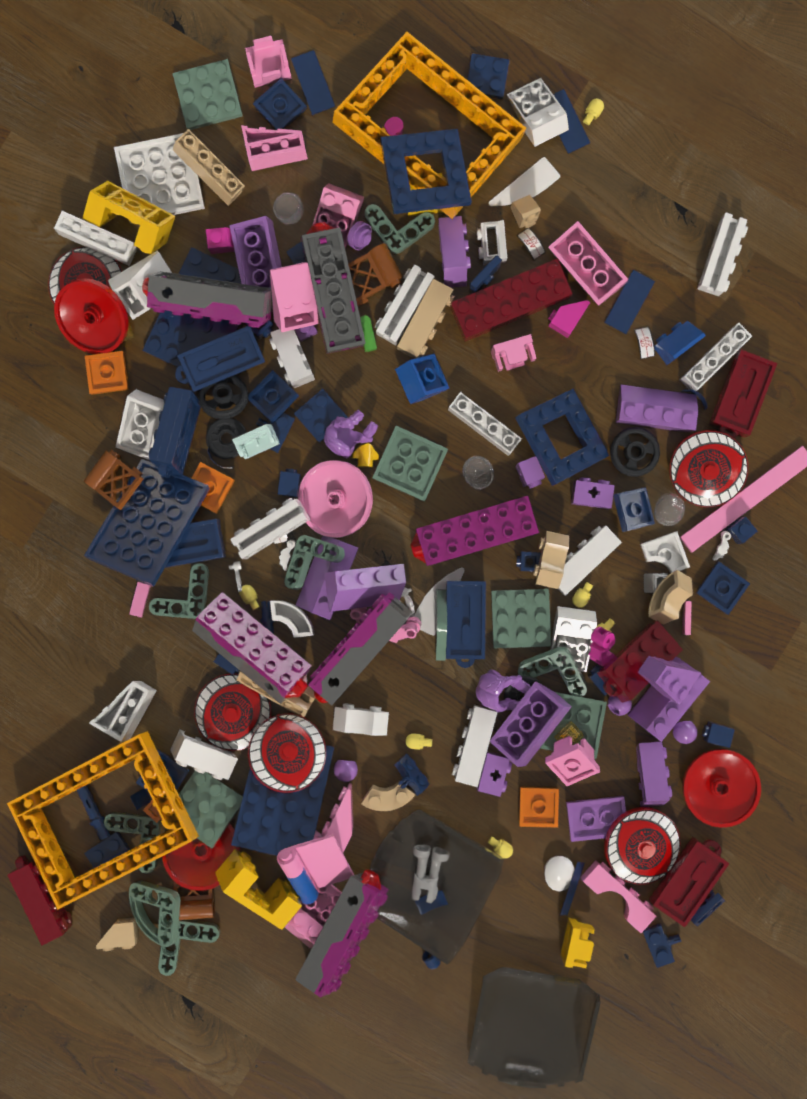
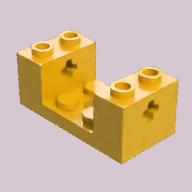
[82,181,175,254]
[215,849,302,930]

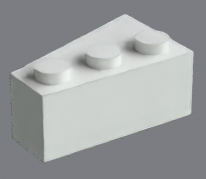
[269,329,315,388]
[90,681,157,742]
[171,729,238,780]

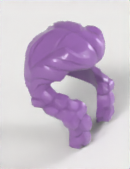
[324,410,378,459]
[476,670,531,712]

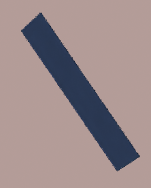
[560,862,585,915]

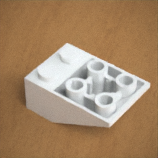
[507,78,569,146]
[108,250,172,319]
[548,606,597,672]

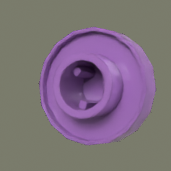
[347,221,372,250]

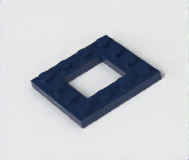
[380,129,472,214]
[515,389,610,486]

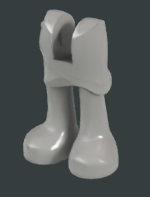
[412,845,450,903]

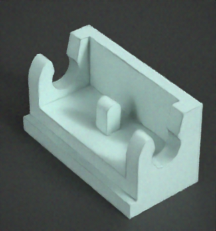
[232,424,280,459]

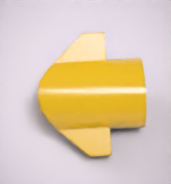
[352,443,379,467]

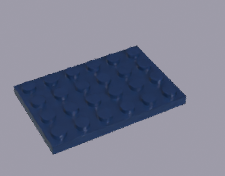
[143,247,241,367]
[84,459,210,587]
[231,745,334,856]

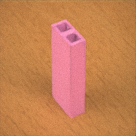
[129,582,150,617]
[682,601,691,635]

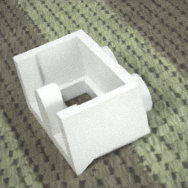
[477,220,507,265]

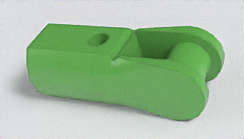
[360,315,377,352]

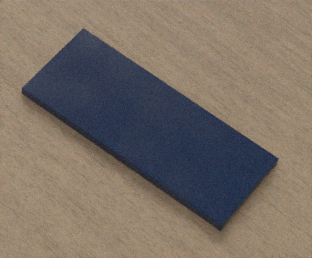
[291,50,335,115]
[553,89,590,154]
[604,270,655,334]

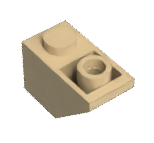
[511,195,541,228]
[96,918,139,951]

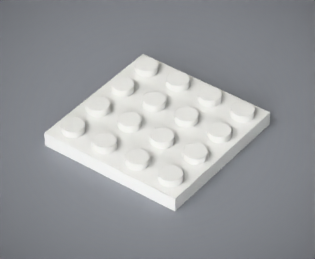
[114,133,205,224]

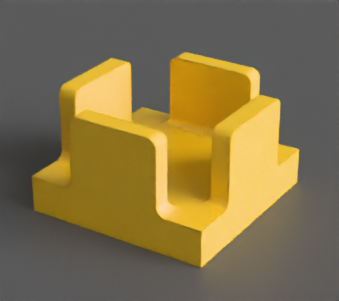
[560,917,595,968]

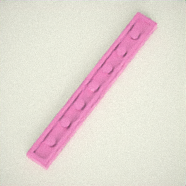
[679,446,807,553]

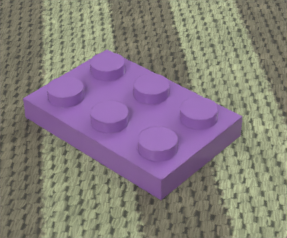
[566,796,626,842]

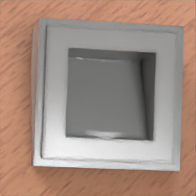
[644,573,668,593]

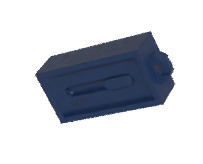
[175,326,265,392]
[149,387,201,478]
[165,519,226,568]
[446,581,486,668]

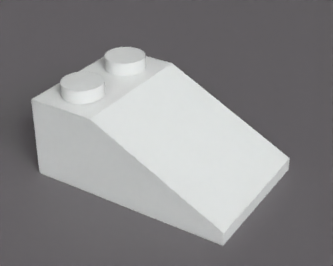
[116,389,165,460]

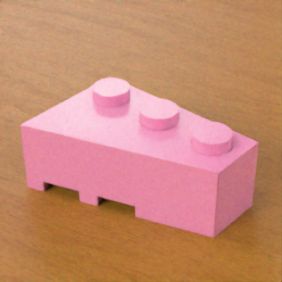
[241,125,308,171]

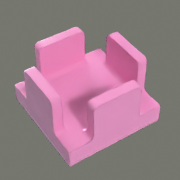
[245,36,292,87]
[491,334,536,372]
[545,736,600,786]

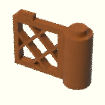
[348,243,403,307]
[84,449,144,510]
[169,876,215,920]

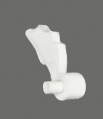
[712,531,731,561]
[279,539,296,571]
[229,561,242,592]
[401,587,415,617]

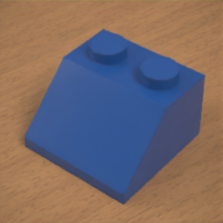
[655,321,706,365]
[395,354,449,404]

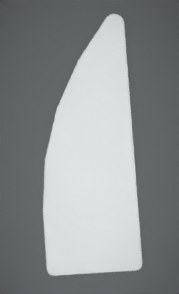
[489,157,560,206]
[414,568,465,636]

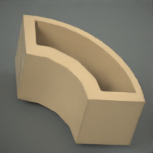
[533,531,569,589]
[649,570,693,625]
[361,780,415,811]

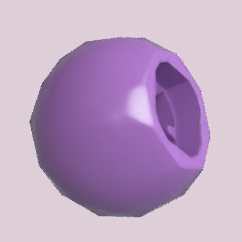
[608,696,632,716]
[673,721,697,744]
[334,760,358,782]

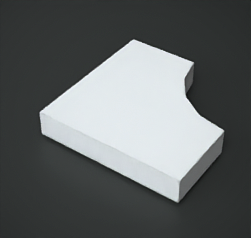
[640,531,690,573]

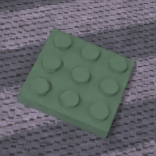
[173,59,243,130]
[372,426,448,502]
[491,589,551,648]
[540,691,607,759]
[179,771,242,849]

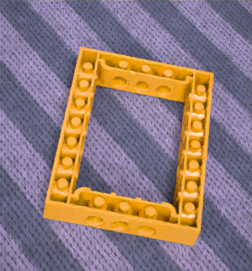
[333,32,526,219]
[7,731,199,910]

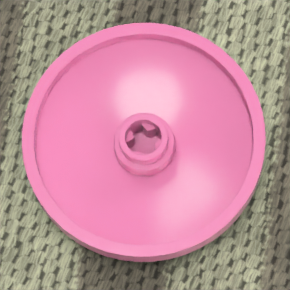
[298,460,373,538]

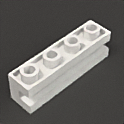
[54,211,137,266]
[697,212,748,296]
[375,264,434,345]
[680,323,752,391]
[448,392,522,456]
[230,498,310,559]
[558,526,622,595]
[452,704,497,787]

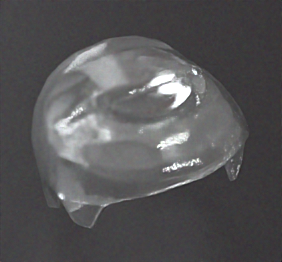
[273,192,304,225]
[462,456,494,489]
[654,493,685,526]

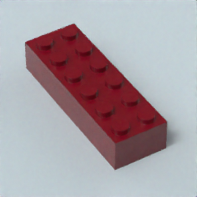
[450,258,572,342]

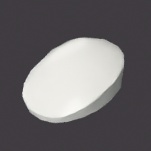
[544,856,575,891]

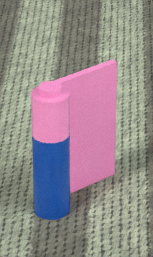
[277,834,354,904]

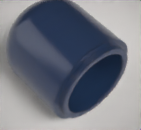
[422,949,441,969]

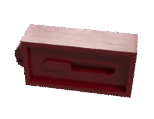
[709,349,778,438]
[597,620,683,703]
[649,836,729,927]
[7,855,73,946]

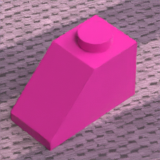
[206,227,235,254]
[548,300,590,338]

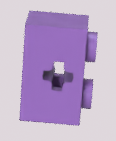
[515,456,545,489]
[571,477,614,509]
[477,751,512,797]

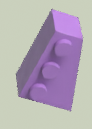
[439,216,471,288]
[638,656,701,705]
[636,742,672,807]

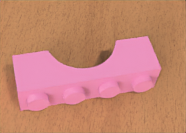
[581,860,656,933]

